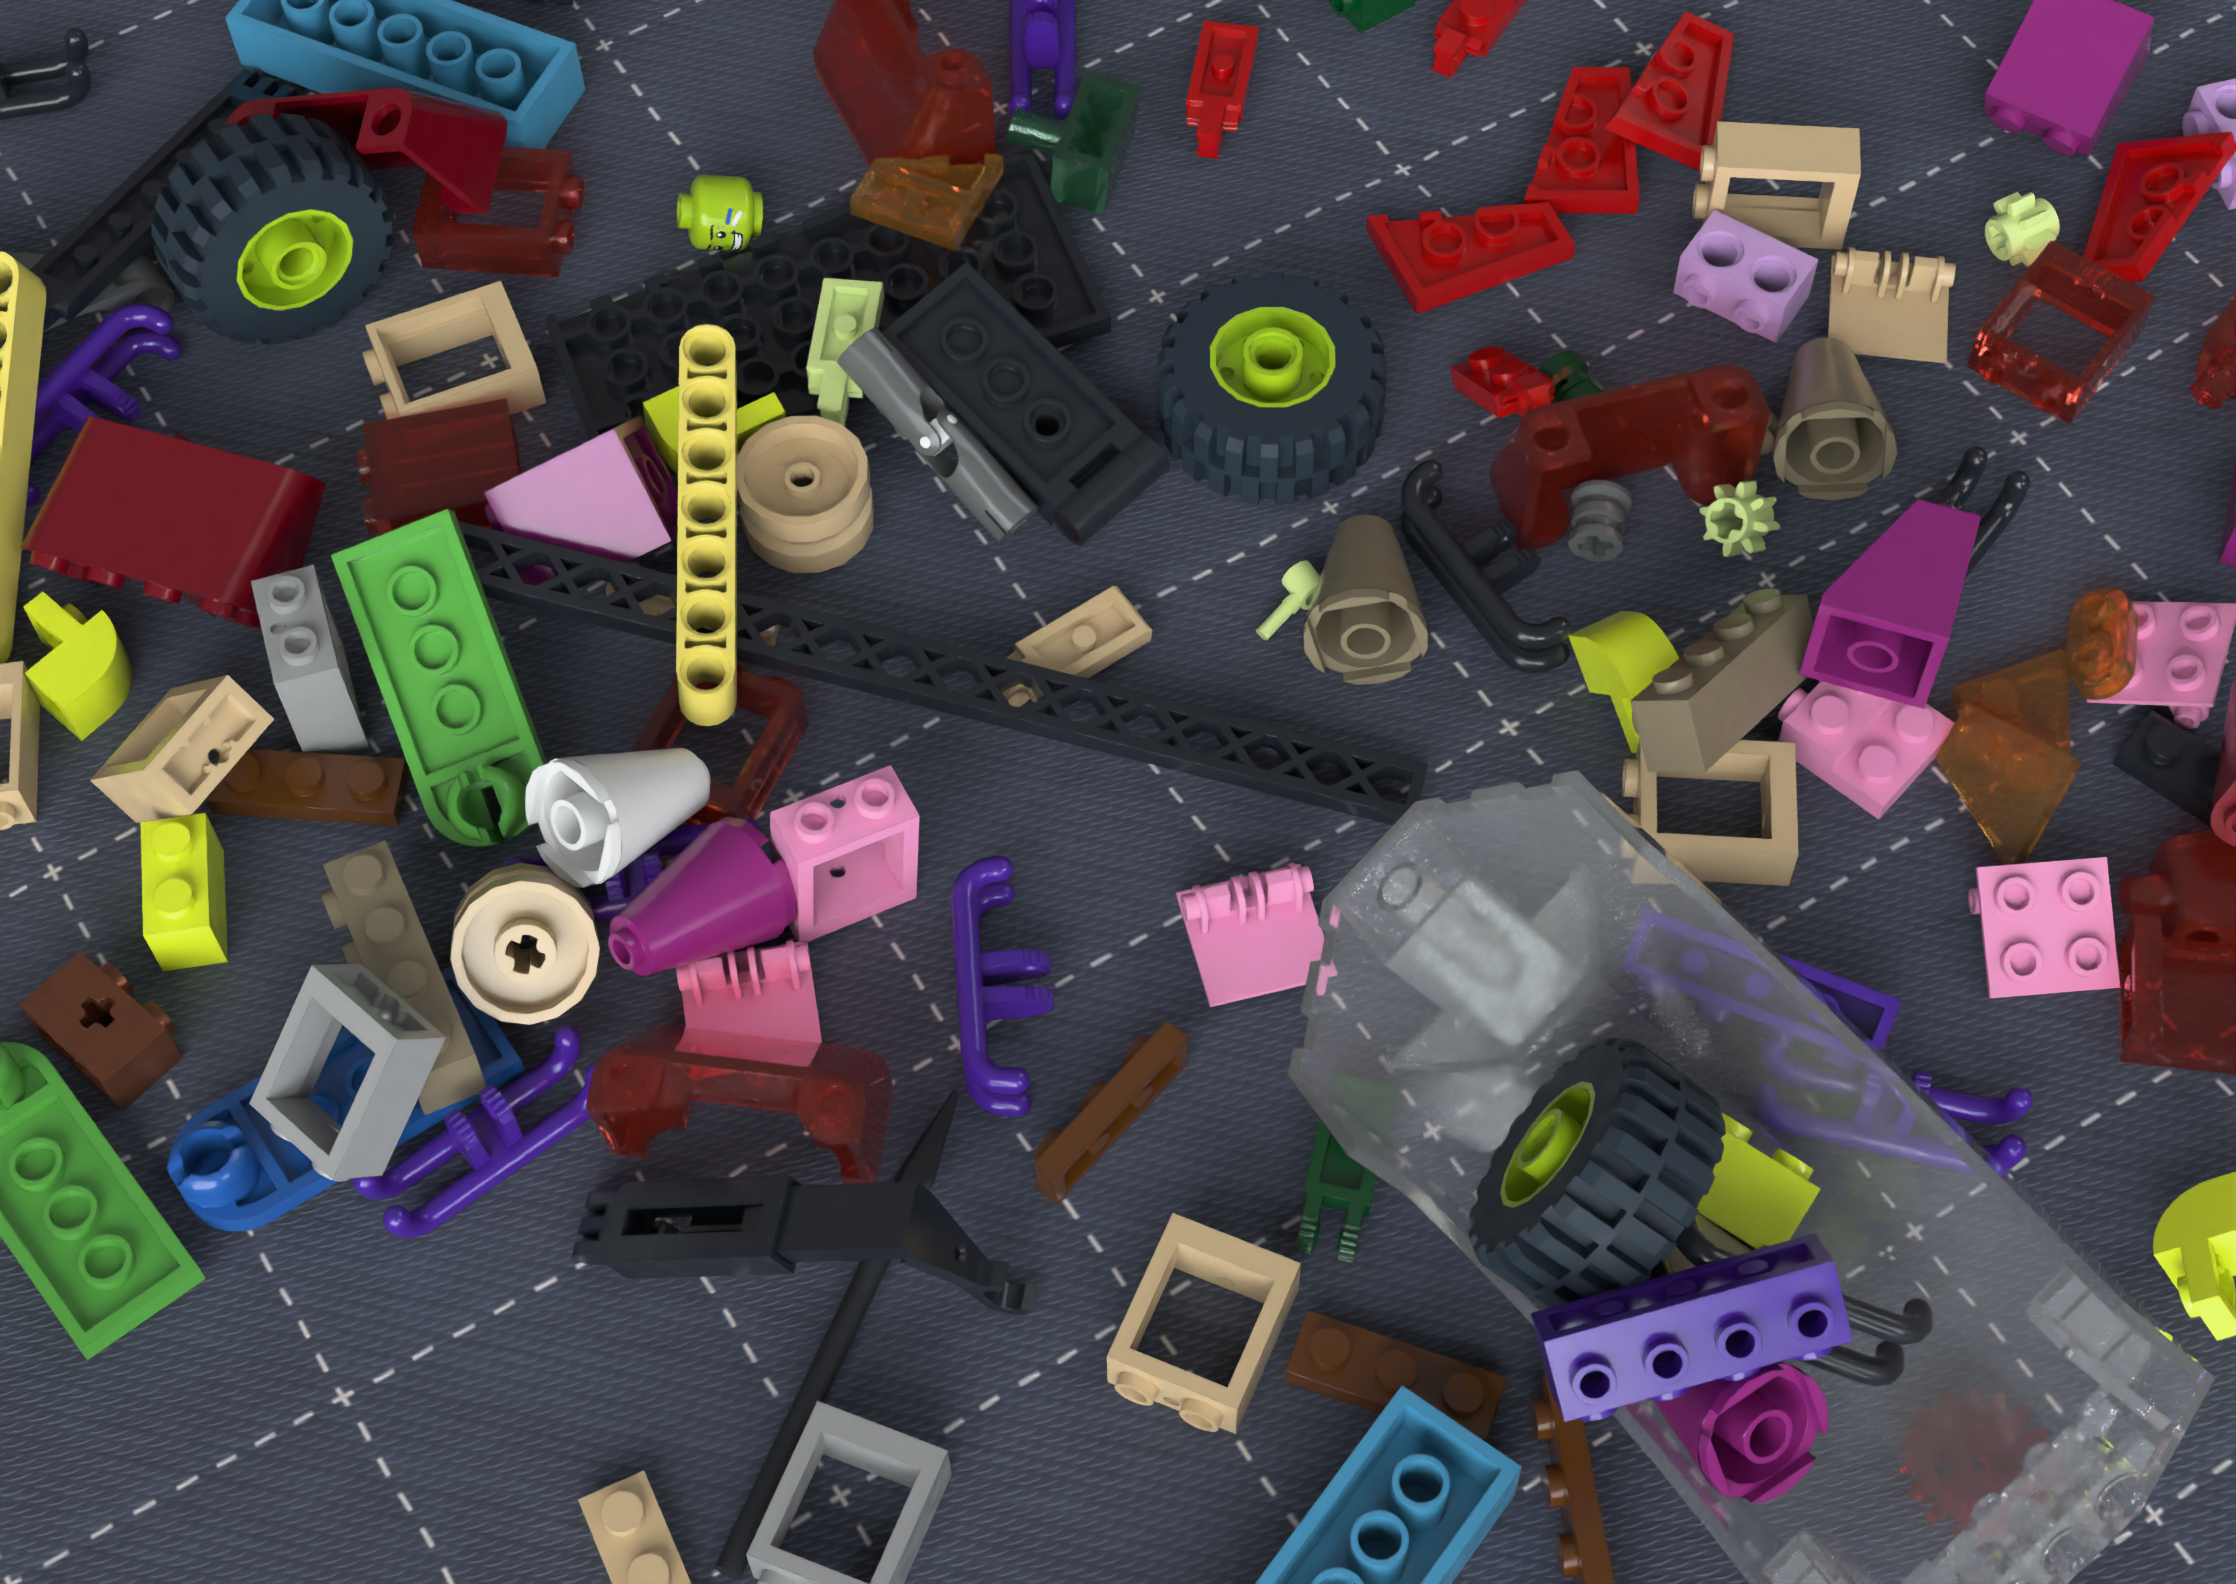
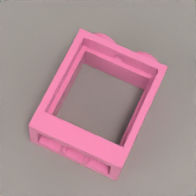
[770,765,920,942]

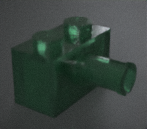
[1007,71,1140,215]

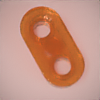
[2065,587,2138,700]

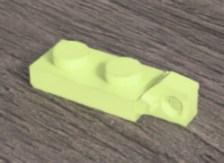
[806,278,884,427]

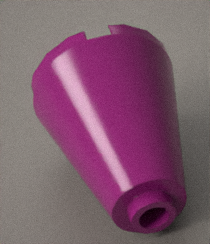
[608,817,797,976]
[1652,1362,1829,1503]

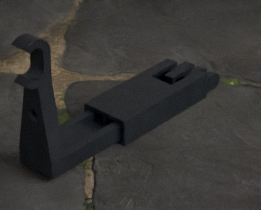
[571,1175,1038,1315]

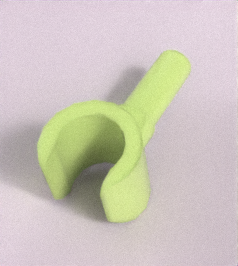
[1256,560,1320,641]

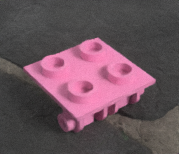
[2086,601,2236,729]
[1968,857,2120,998]
[1176,862,1337,1007]
[676,940,825,1081]

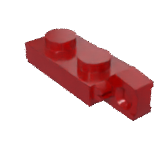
[1431,0,1526,78]
[1186,20,1259,159]
[1450,347,1556,424]

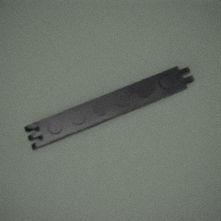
[30,68,298,330]

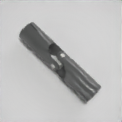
[837,327,1039,544]

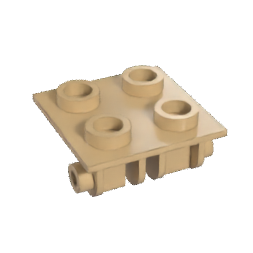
[1827,247,1956,363]

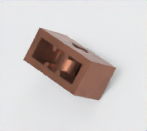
[19,951,183,1112]

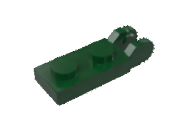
[1296,1072,1397,1263]

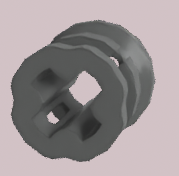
[1568,480,1632,562]

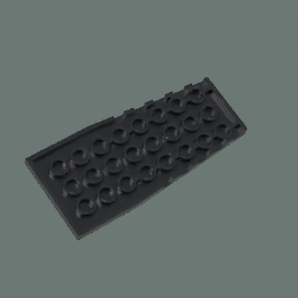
[545,148,1111,445]

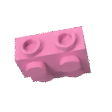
[1778,680,1958,819]

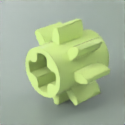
[1985,192,2060,267]
[1699,480,1780,557]

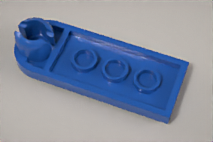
[167,965,525,1232]

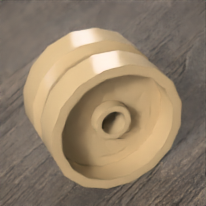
[737,416,874,573]
[450,863,600,1025]

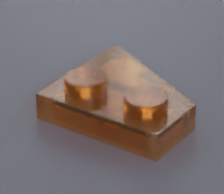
[849,154,1004,251]
[1950,649,2072,800]
[1935,702,2082,865]

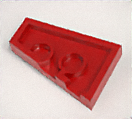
[1604,11,1734,171]
[1523,67,1640,214]
[2079,131,2236,286]
[1366,202,1575,314]

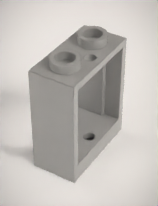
[251,565,369,755]
[249,964,446,1182]
[746,1401,952,1584]

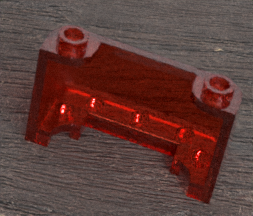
[813,0,997,192]
[585,1025,893,1184]

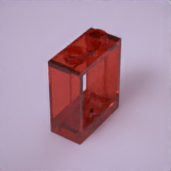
[412,147,585,278]
[1967,241,2155,424]
[631,664,809,826]

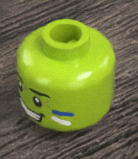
[677,174,763,252]

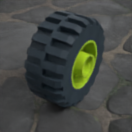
[151,113,395,345]
[1157,272,1387,505]
[1468,1038,1726,1309]

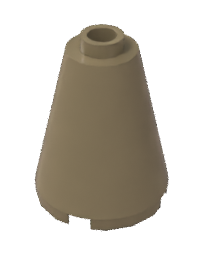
[1772,338,1897,501]
[1303,515,1429,685]

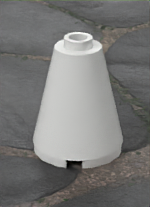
[525,748,711,888]

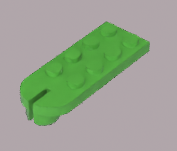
[331,509,548,847]
[0,1042,206,1360]

